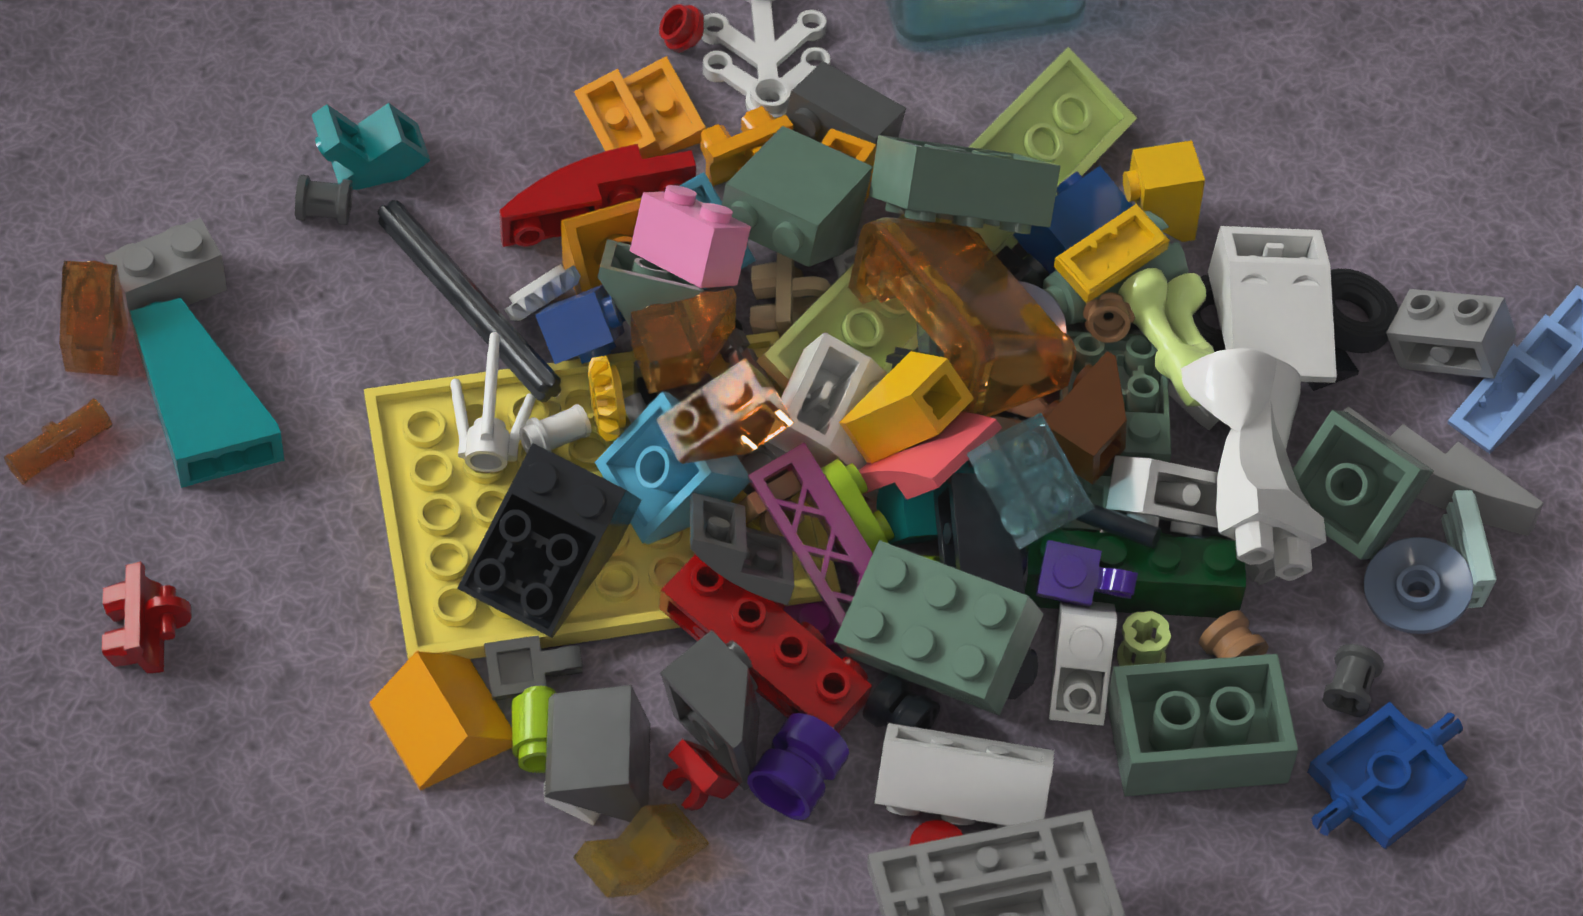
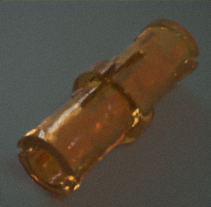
[4,398,112,485]

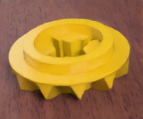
[587,355,626,442]

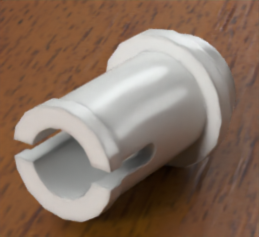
[519,404,592,453]

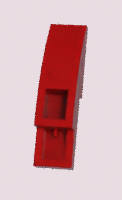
[499,144,696,247]

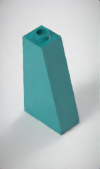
[129,298,285,488]

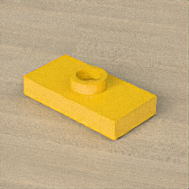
[1054,204,1170,303]

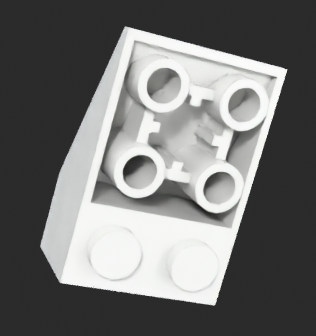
[1208,226,1337,383]
[762,332,888,502]

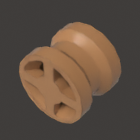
[1199,610,1269,658]

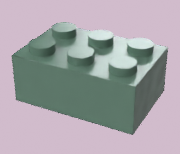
[869,135,1060,234]
[834,540,1043,716]
[1107,654,1298,797]

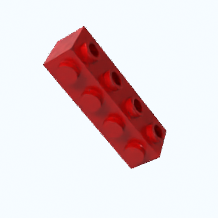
[659,554,872,733]

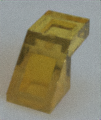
[573,803,709,898]

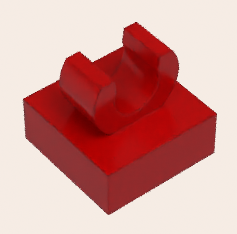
[662,739,740,811]

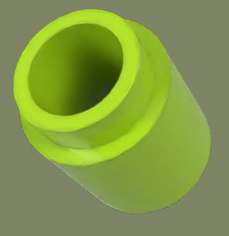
[512,686,556,773]

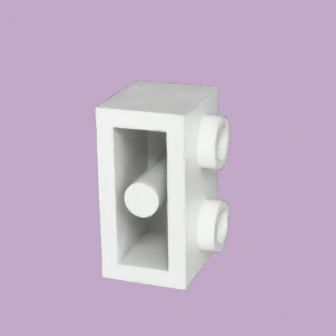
[1106,456,1218,537]

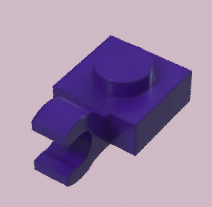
[1036,540,1138,607]

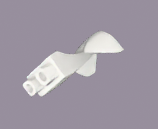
[1181,348,1326,581]

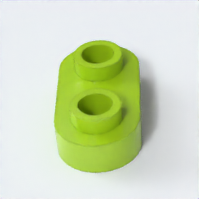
[821,459,895,553]

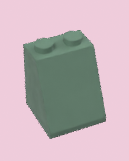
[722,126,873,267]

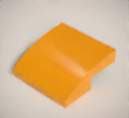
[574,56,706,159]

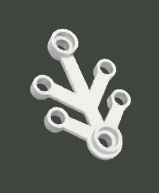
[701,0,830,119]

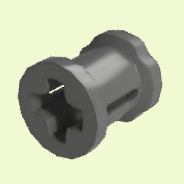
[295,174,353,225]
[1322,644,1384,717]

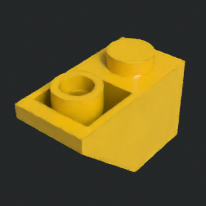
[839,351,974,463]

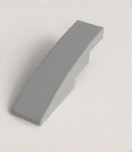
[1344,406,1544,536]

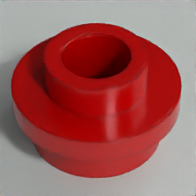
[659,4,704,53]

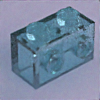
[967,413,1094,550]

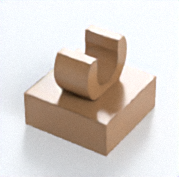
[738,470,805,535]

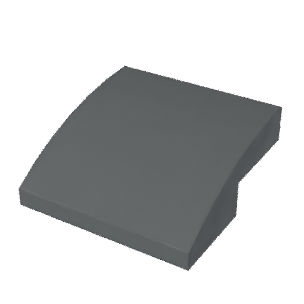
[690,492,794,605]

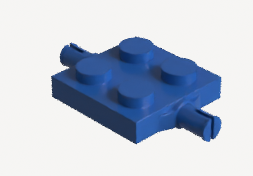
[1307,702,1468,849]

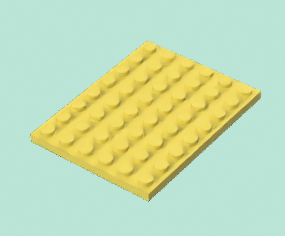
[364,331,841,660]

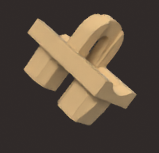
[750,252,831,337]

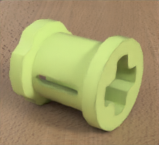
[1117,611,1171,666]

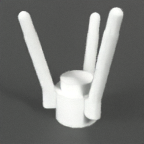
[450,332,536,473]

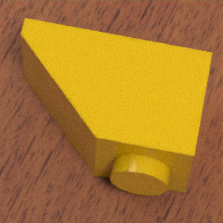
[1123,140,1205,242]

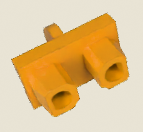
[700,106,793,187]

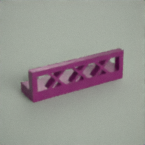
[748,442,873,663]

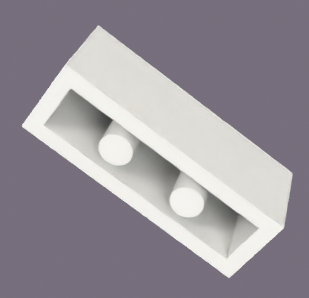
[874,723,1054,828]

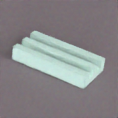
[1441,490,1497,608]

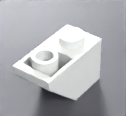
[1049,601,1117,726]

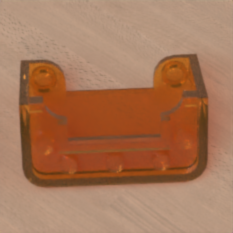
[848,217,1076,417]

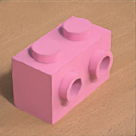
[630,185,751,288]

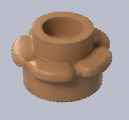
[1083,292,1135,343]

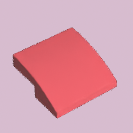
[859,412,1002,500]

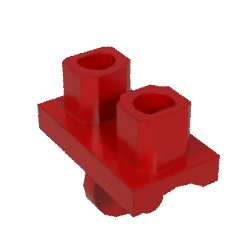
[102,561,192,674]

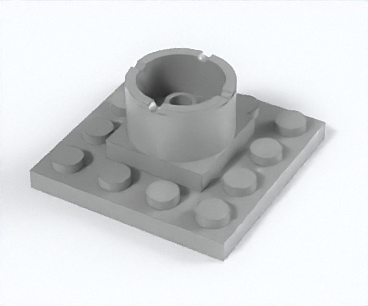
[867,810,1125,916]

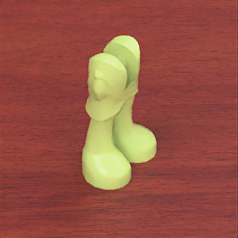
[1118,268,1214,407]

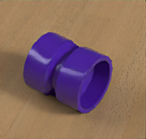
[747,713,849,820]

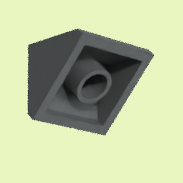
[545,685,651,824]

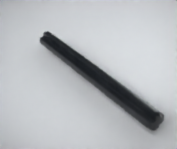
[377,200,561,402]

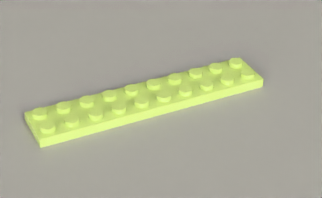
[756,47,1137,390]

